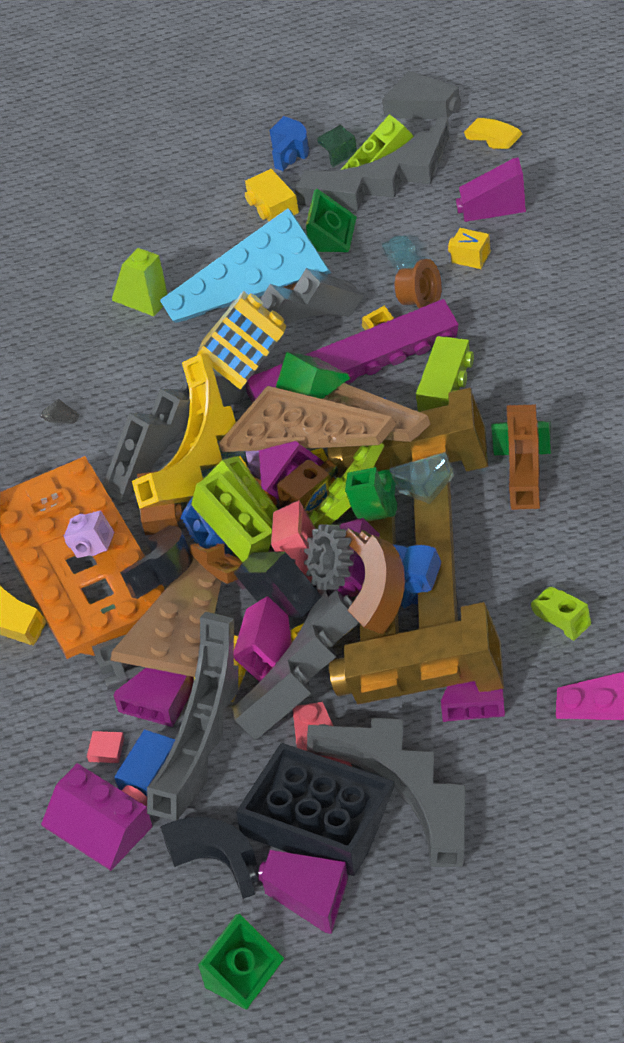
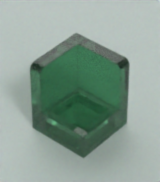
[317,125,357,168]

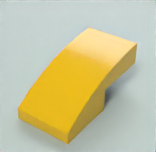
[464,118,523,149]

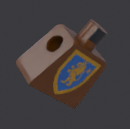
[277,460,338,515]

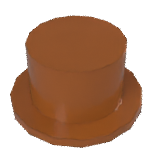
[395,259,442,308]

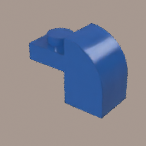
[270,116,309,171]

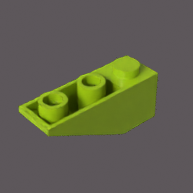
[340,114,414,170]

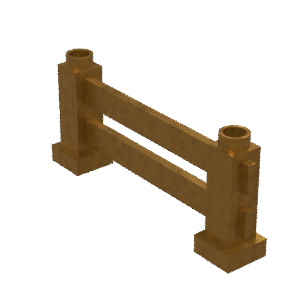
[328,387,504,705]

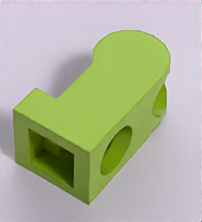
[531,587,591,641]

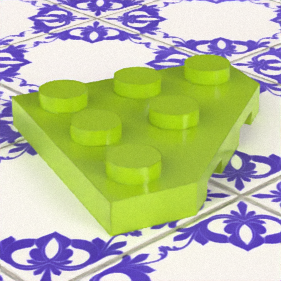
[308,443,385,529]

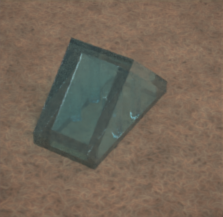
[390,452,454,504]

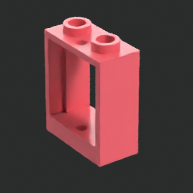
[271,501,316,582]

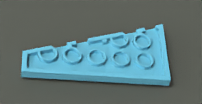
[160,208,331,323]

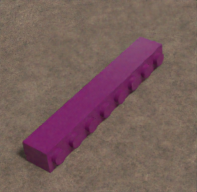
[246,299,459,403]

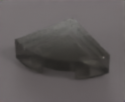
[40,399,80,424]

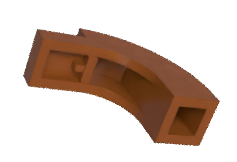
[507,404,540,510]
[345,528,405,635]

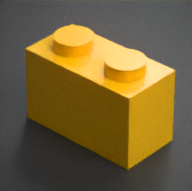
[245,169,299,221]

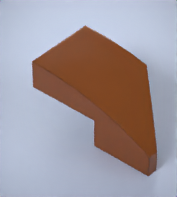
[190,544,243,584]

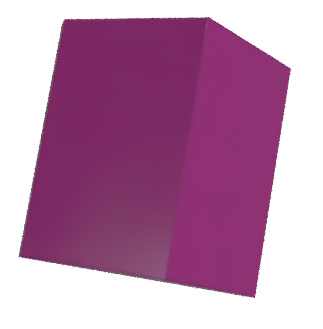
[259,441,324,500]

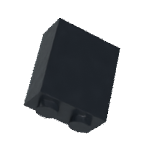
[234,552,322,617]

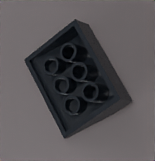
[236,742,395,876]

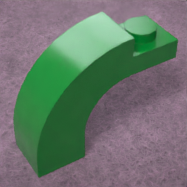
[345,467,398,522]

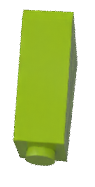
[112,248,168,316]

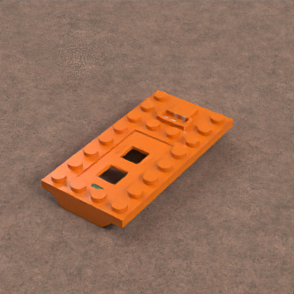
[0,456,165,659]

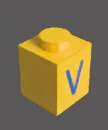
[448,228,491,269]

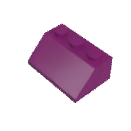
[41,763,153,871]

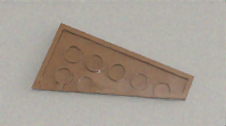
[323,383,431,442]
[218,386,396,452]
[110,557,222,677]

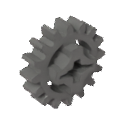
[304,525,354,590]

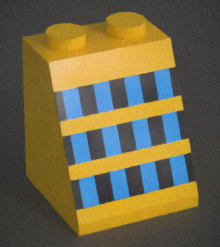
[197,291,286,389]

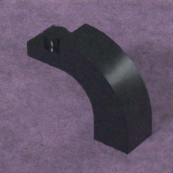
[120,525,193,599]
[160,817,257,899]

